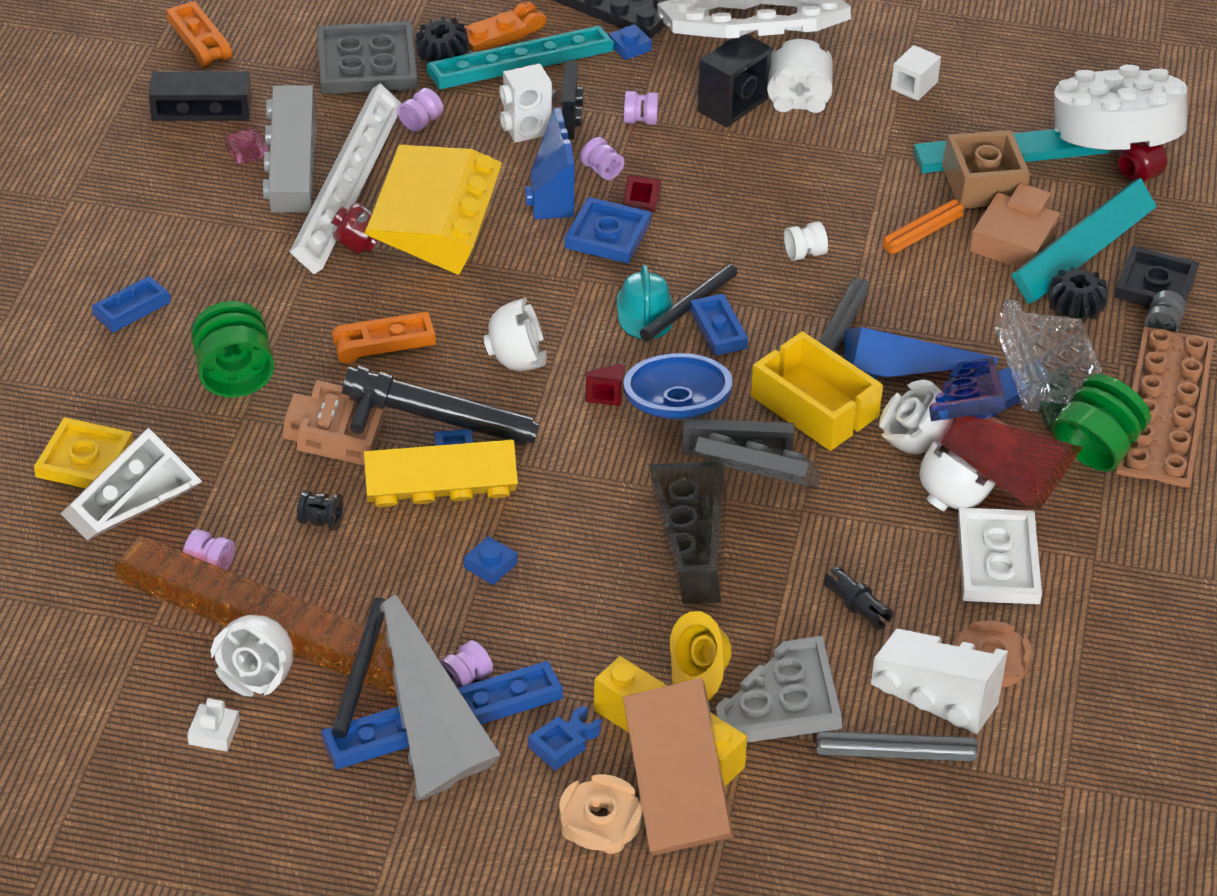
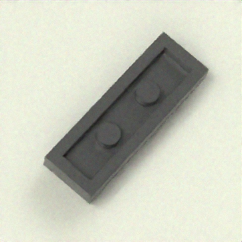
[682,418,794,456]

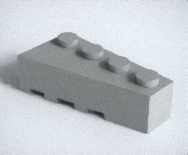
[263,85,317,213]

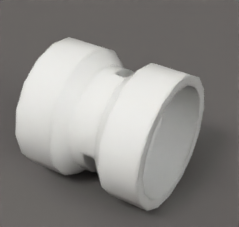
[784,221,828,261]

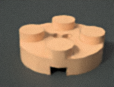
[559,774,642,854]

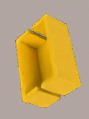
[751,331,883,451]

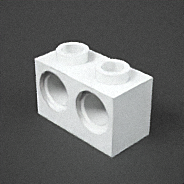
[499,64,552,143]

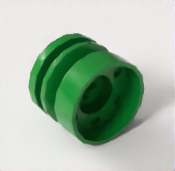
[191,301,274,398]
[1051,373,1152,472]

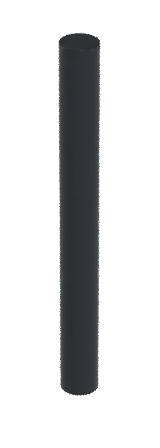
[640,264,738,342]
[331,597,385,738]

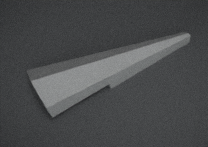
[380,595,500,801]

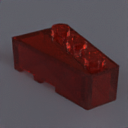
[941,412,1083,508]

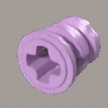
[580,137,625,180]

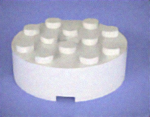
[1054,65,1187,150]

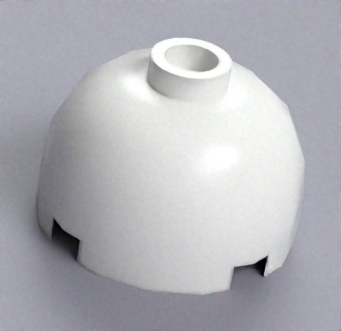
[484,298,546,372]
[879,379,953,455]
[919,441,996,511]
[211,615,294,697]

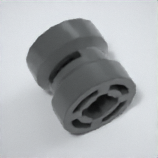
[1144,291,1187,333]

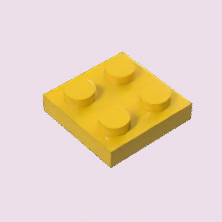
[34,417,134,488]

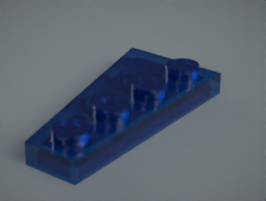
[929,357,1006,422]

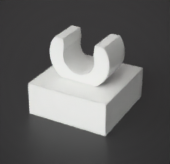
[187,698,240,752]

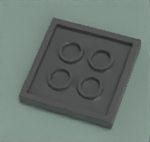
[317,21,418,94]
[695,433,821,488]

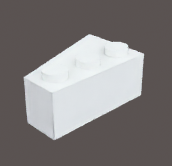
[60,428,202,540]
[871,628,1008,734]

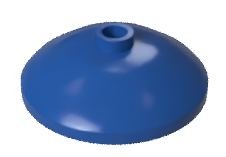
[623,353,733,420]

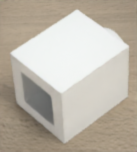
[891,45,941,101]

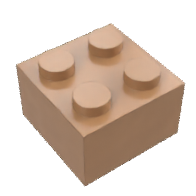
[942,130,1030,208]

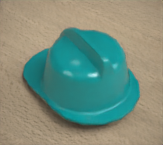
[617,265,673,339]

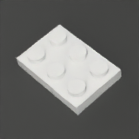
[958,508,1042,604]

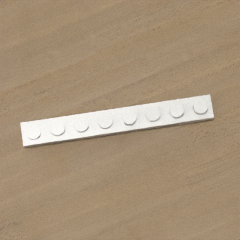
[289,83,402,274]

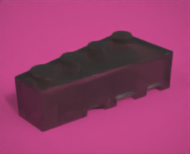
[649,462,727,604]

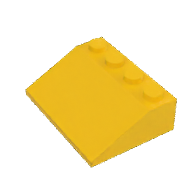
[364,145,502,275]

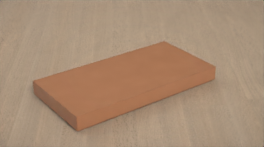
[623,678,734,856]

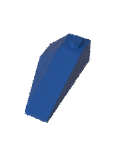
[525,108,575,219]
[844,327,998,379]

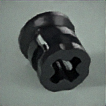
[297,490,344,531]

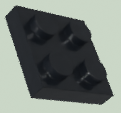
[1114,246,1200,307]

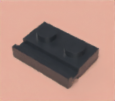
[562,62,584,139]

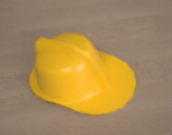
[670,611,732,701]

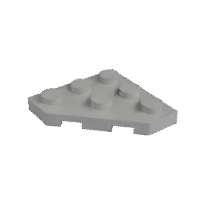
[716,636,843,742]

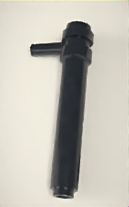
[341,365,539,445]

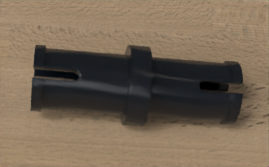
[824,567,893,630]

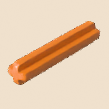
[882,199,964,254]

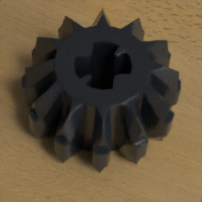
[415,15,470,63]
[1048,266,1108,323]

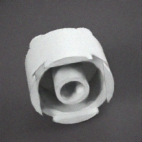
[768,39,833,113]

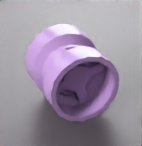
[398,88,443,132]
[624,91,658,125]
[182,529,235,576]
[440,640,493,688]

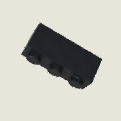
[149,71,252,121]

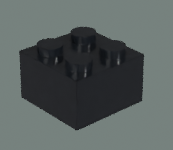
[697,34,772,128]

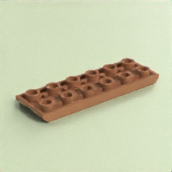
[1116,327,1214,488]

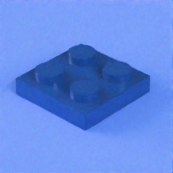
[565,197,652,264]

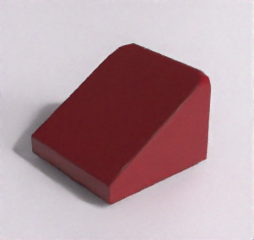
[622,175,662,212]
[585,363,626,406]

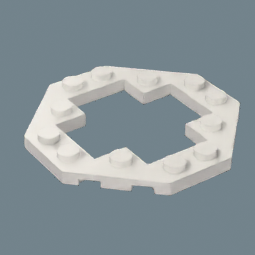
[658,0,851,38]

